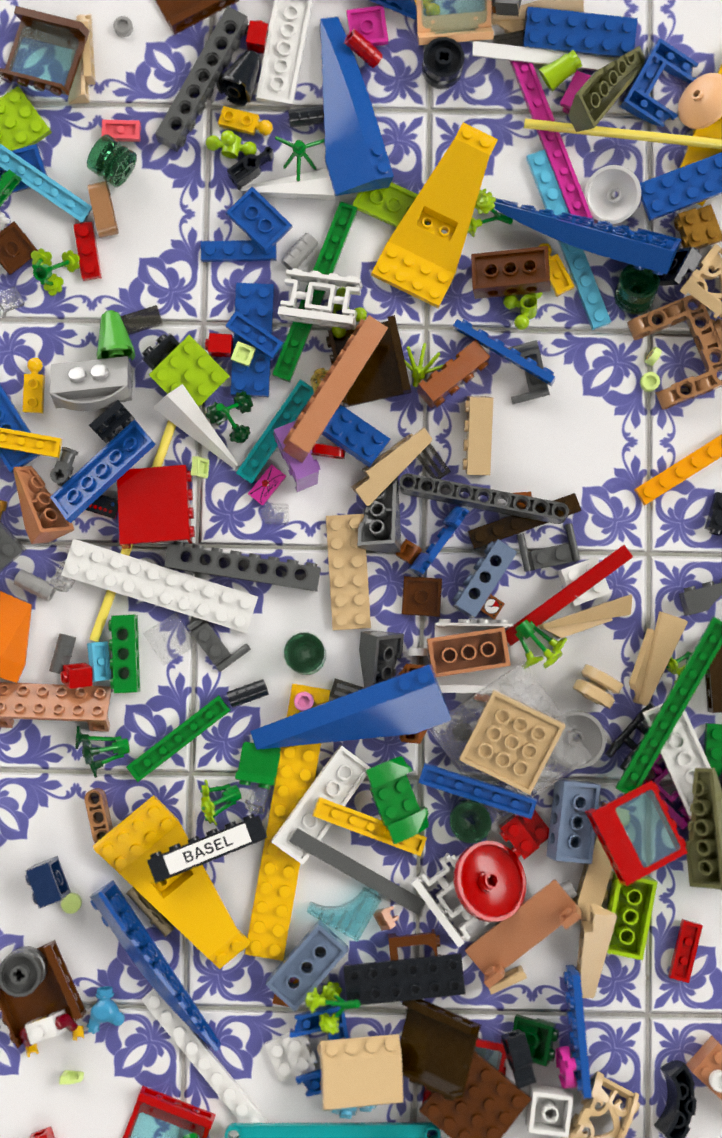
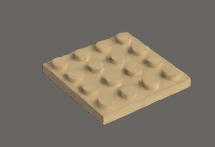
[459,690,566,794]

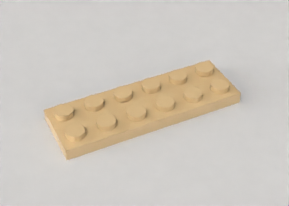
[326,514,371,630]

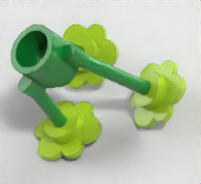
[31,248,80,296]

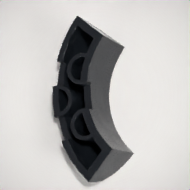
[654,1060,696,1138]

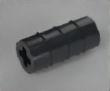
[288,106,324,127]
[227,679,269,708]

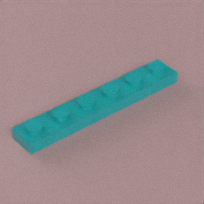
[236,379,316,484]

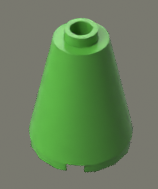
[97,310,136,361]

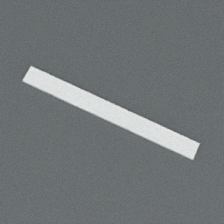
[472,41,614,70]

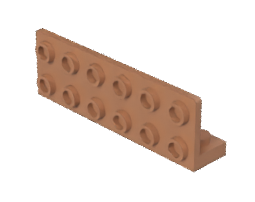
[0,682,112,732]
[465,880,581,989]

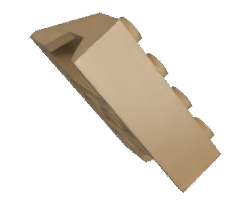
[317,1034,403,1111]

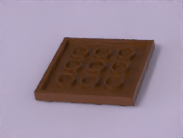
[419,1051,531,1138]

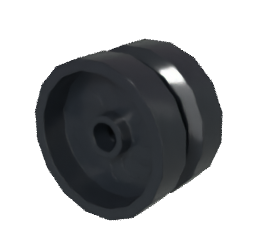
[422,37,465,89]

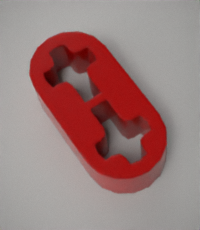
[311,443,346,459]

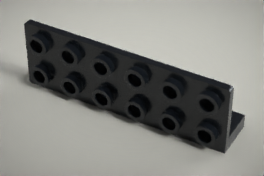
[343,953,465,1005]

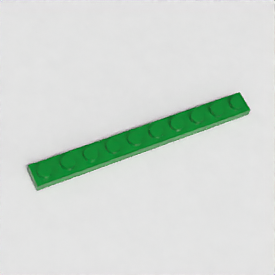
[272,201,358,382]
[616,616,722,794]

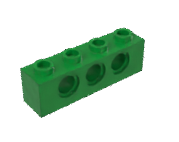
[108,614,140,693]

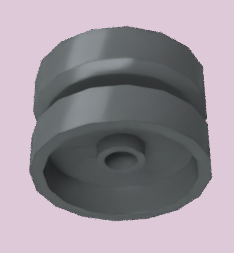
[0,946,48,997]

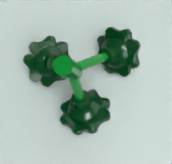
[206,391,253,443]

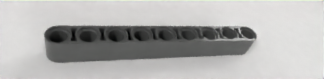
[399,473,569,524]

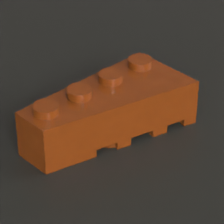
[417,340,490,409]

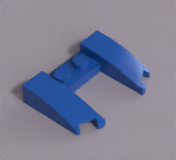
[619,38,698,128]
[408,506,469,577]
[289,1005,349,1097]

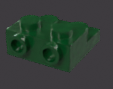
[513,1014,559,1067]

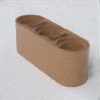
[88,181,119,238]
[85,788,113,843]

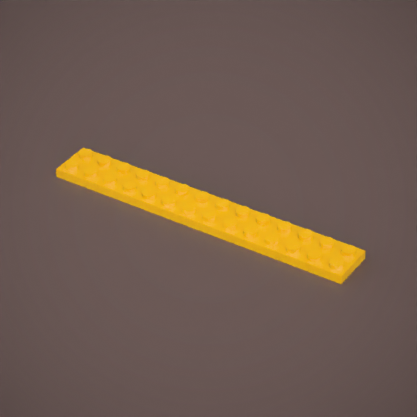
[245,684,330,961]

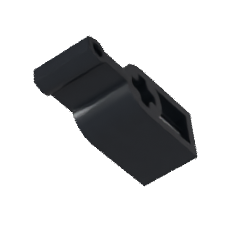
[227,146,274,190]
[501,1029,536,1089]

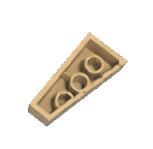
[463,396,493,475]

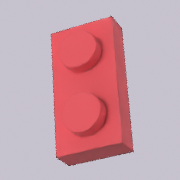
[101,120,141,142]

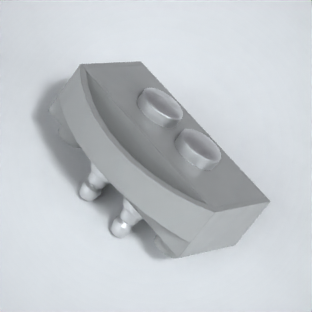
[50,356,132,412]

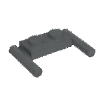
[508,340,550,404]
[517,523,580,572]
[187,618,251,672]

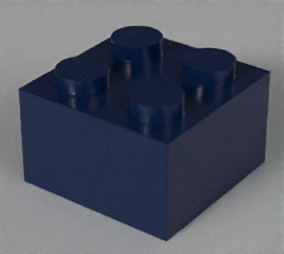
[25,856,71,909]

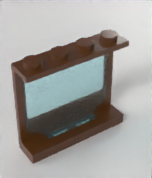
[0,6,90,96]

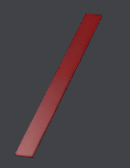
[505,545,634,646]

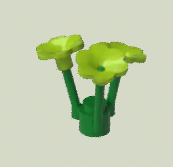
[515,619,567,669]

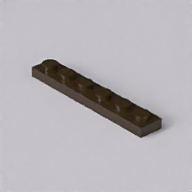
[467,493,582,549]

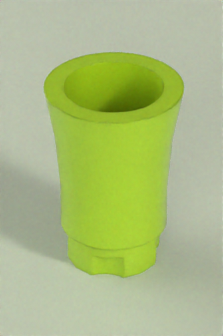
[538,50,583,92]

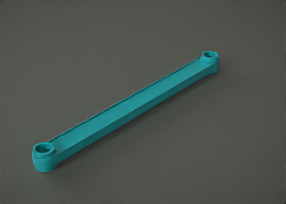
[225,1122,441,1138]

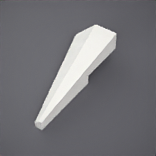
[241,168,335,200]
[153,384,239,469]

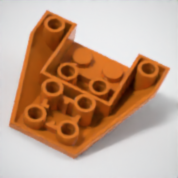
[0,591,32,683]

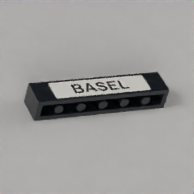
[147,814,267,884]

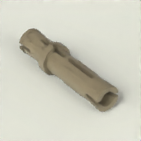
[126,887,174,937]

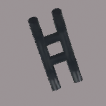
[605,702,655,771]

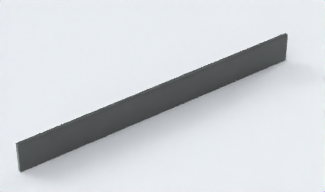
[289,828,425,915]

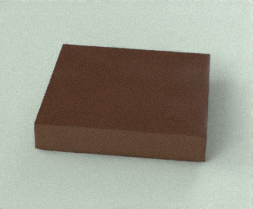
[0,221,38,275]
[401,576,442,617]

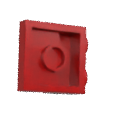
[499,809,549,860]

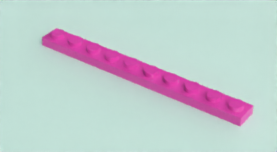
[509,60,592,218]

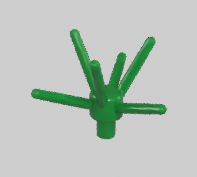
[275,136,324,181]

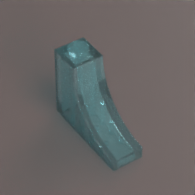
[307,887,381,942]

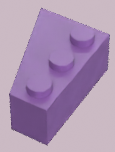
[274,421,321,492]

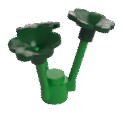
[75,726,130,778]

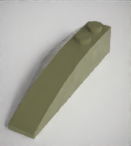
[568,46,646,132]
[686,768,722,890]

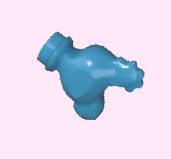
[87,986,125,1034]

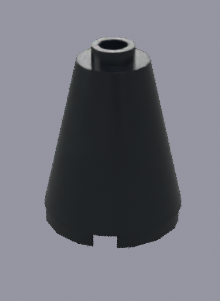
[217,51,261,106]

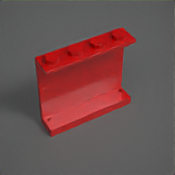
[117,465,195,549]

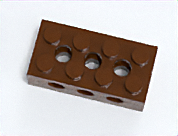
[471,246,551,299]

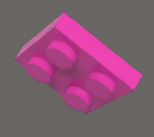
[346,5,388,46]

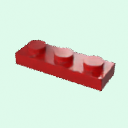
[73,221,102,281]
[668,919,703,983]

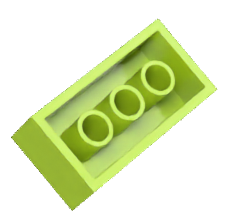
[607,872,658,961]

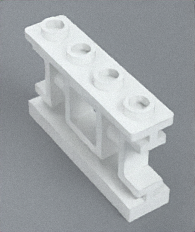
[278,268,363,330]
[411,853,489,948]

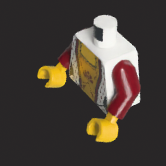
[20,1009,84,1057]

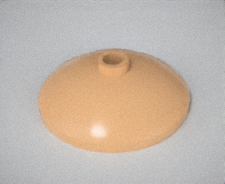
[678,73,722,129]

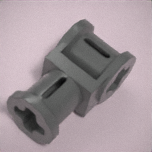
[50,447,79,486]

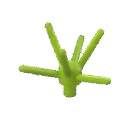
[405,343,444,387]

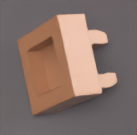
[372,906,399,931]

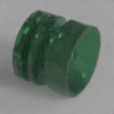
[87,135,137,187]
[614,264,660,315]
[284,633,326,675]
[449,800,492,844]

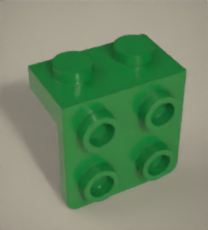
[235,742,281,789]

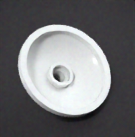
[584,165,641,224]

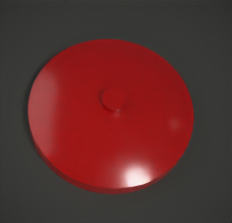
[454,841,526,922]

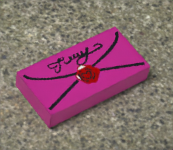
[248,464,287,506]

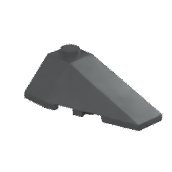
[357,477,401,553]
[359,631,404,688]

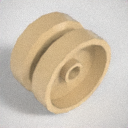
[572,664,624,709]

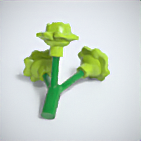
[467,188,513,237]
[305,981,360,1035]

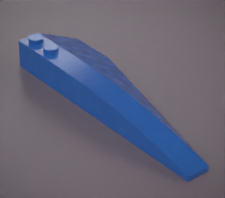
[320,17,394,196]
[494,198,682,275]
[250,664,452,750]
[90,880,221,1052]

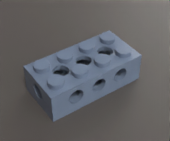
[452,539,518,618]
[546,778,601,864]
[265,920,348,1012]

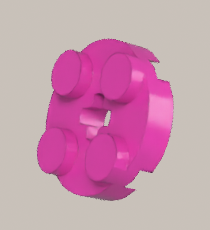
[555,1046,577,1089]

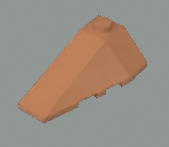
[13,466,74,544]

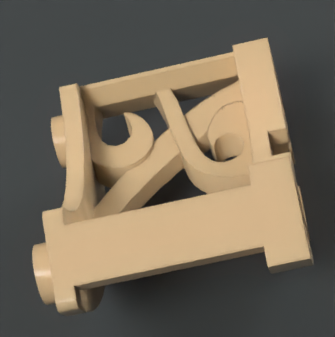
[679,244,722,319]
[561,1071,640,1138]

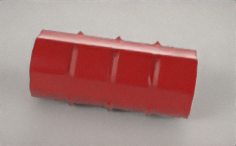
[344,29,383,68]

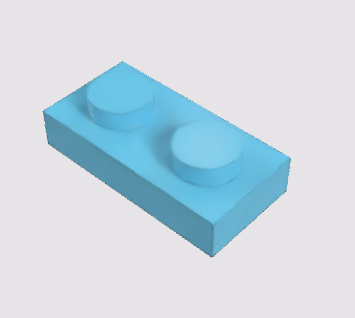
[87,641,112,682]

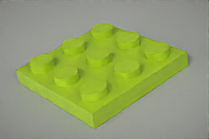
[0,86,52,151]
[148,334,230,407]

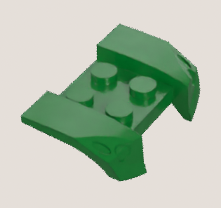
[365,756,429,845]

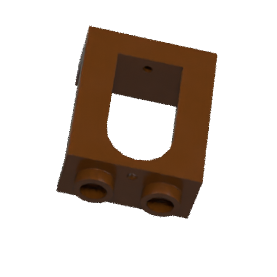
[388,929,441,960]

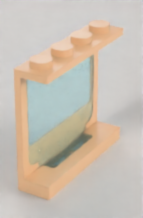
[416,0,494,45]

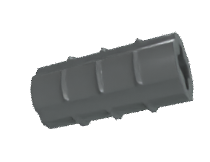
[49,633,76,674]

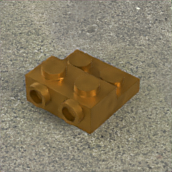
[674,204,722,249]

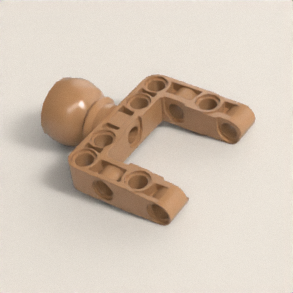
[627,295,722,410]

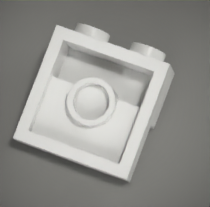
[265,1032,318,1082]

